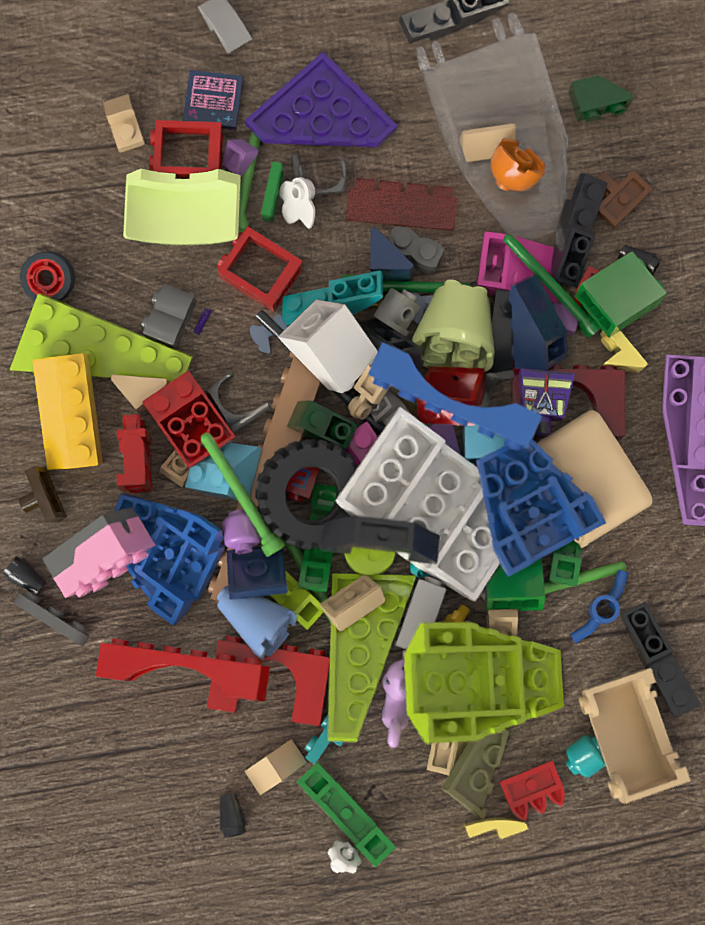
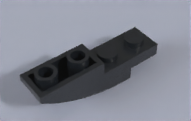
[399,0,509,44]
[552,173,608,288]
[620,602,701,719]

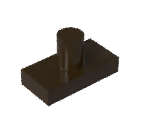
[19,466,67,522]

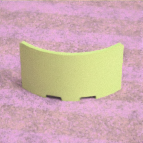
[123,169,241,245]

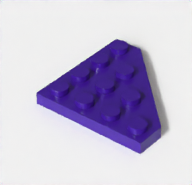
[245,52,398,147]

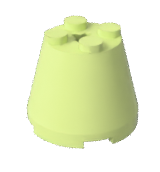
[412,280,495,372]

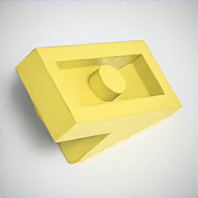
[600,330,648,373]

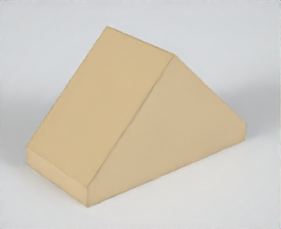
[111,375,169,414]
[244,739,307,795]

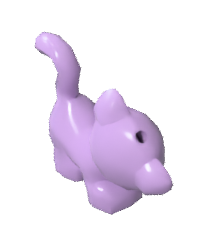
[382,649,409,747]

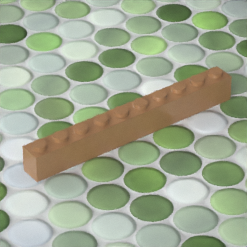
[208,352,322,602]

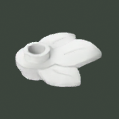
[279,177,315,229]

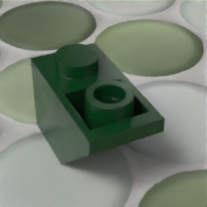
[569,75,633,122]
[287,400,358,450]

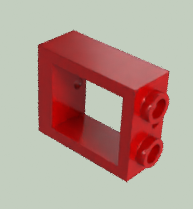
[149,120,223,179]
[217,226,304,312]
[417,366,485,426]

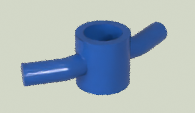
[570,570,629,643]

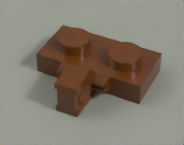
[597,170,653,229]

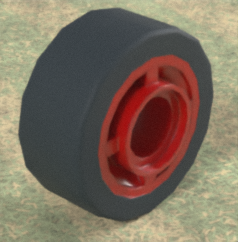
[20,251,75,301]

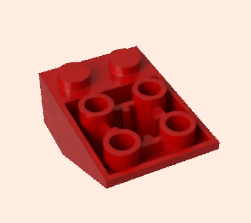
[142,370,236,469]

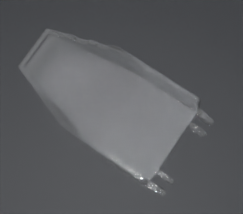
[416,12,568,241]

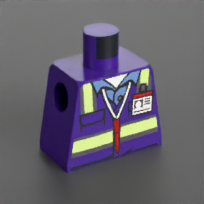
[518,368,575,436]

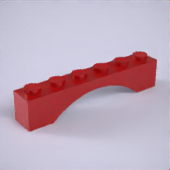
[95,638,270,701]

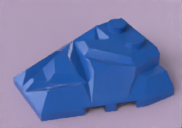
[477,439,606,576]
[113,493,224,625]

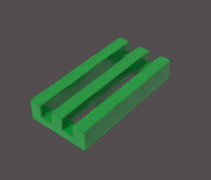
[261,161,284,223]

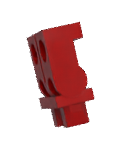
[116,414,153,494]

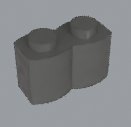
[388,226,444,275]
[141,284,197,349]

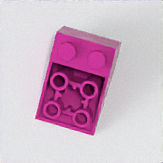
[476,231,560,304]

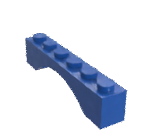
[368,342,542,451]

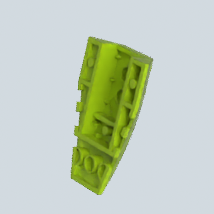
[404,622,564,744]

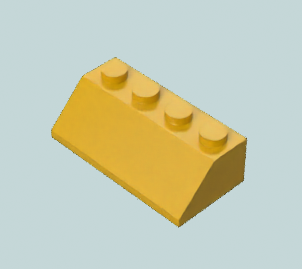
[32,353,103,470]

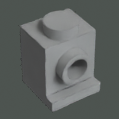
[374,288,421,336]

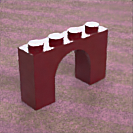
[511,364,625,440]

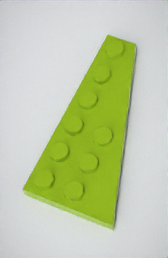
[10,293,194,382]
[328,573,416,742]

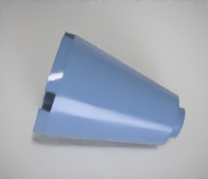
[217,586,298,661]

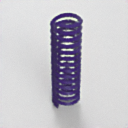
[193,308,212,335]

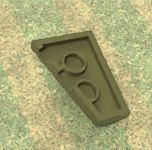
[441,729,509,819]

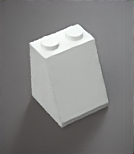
[278,300,378,393]

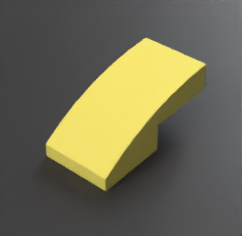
[464,818,528,839]

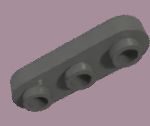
[13,590,90,646]

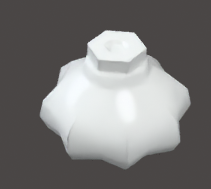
[328,841,362,873]

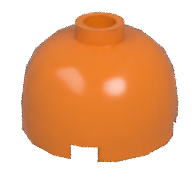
[490,138,546,192]

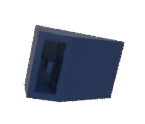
[508,274,568,370]

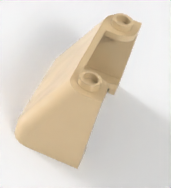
[537,410,652,548]
[579,668,691,804]

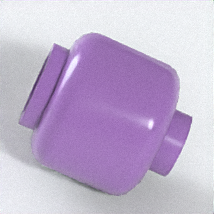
[222,510,261,554]

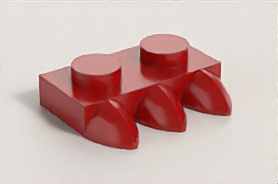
[499,760,565,821]

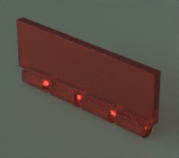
[346,178,457,231]

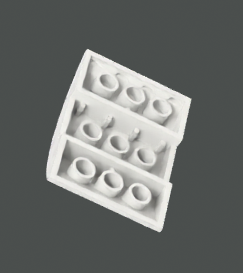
[335,407,500,601]

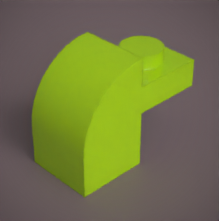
[270,572,324,630]

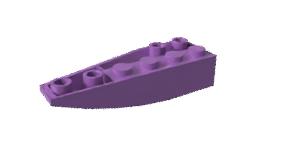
[662,355,705,526]

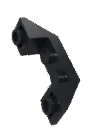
[321,515,440,564]

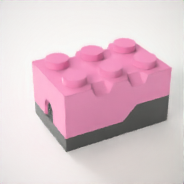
[43,507,155,598]

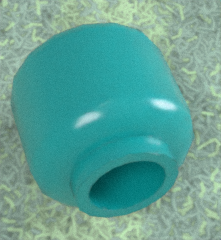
[565,735,606,778]

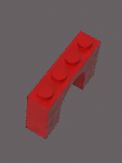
[207,636,330,726]

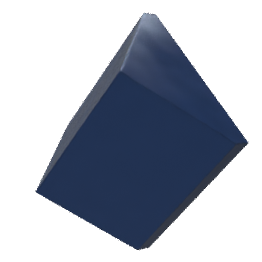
[370,227,414,281]

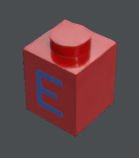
[285,467,320,504]

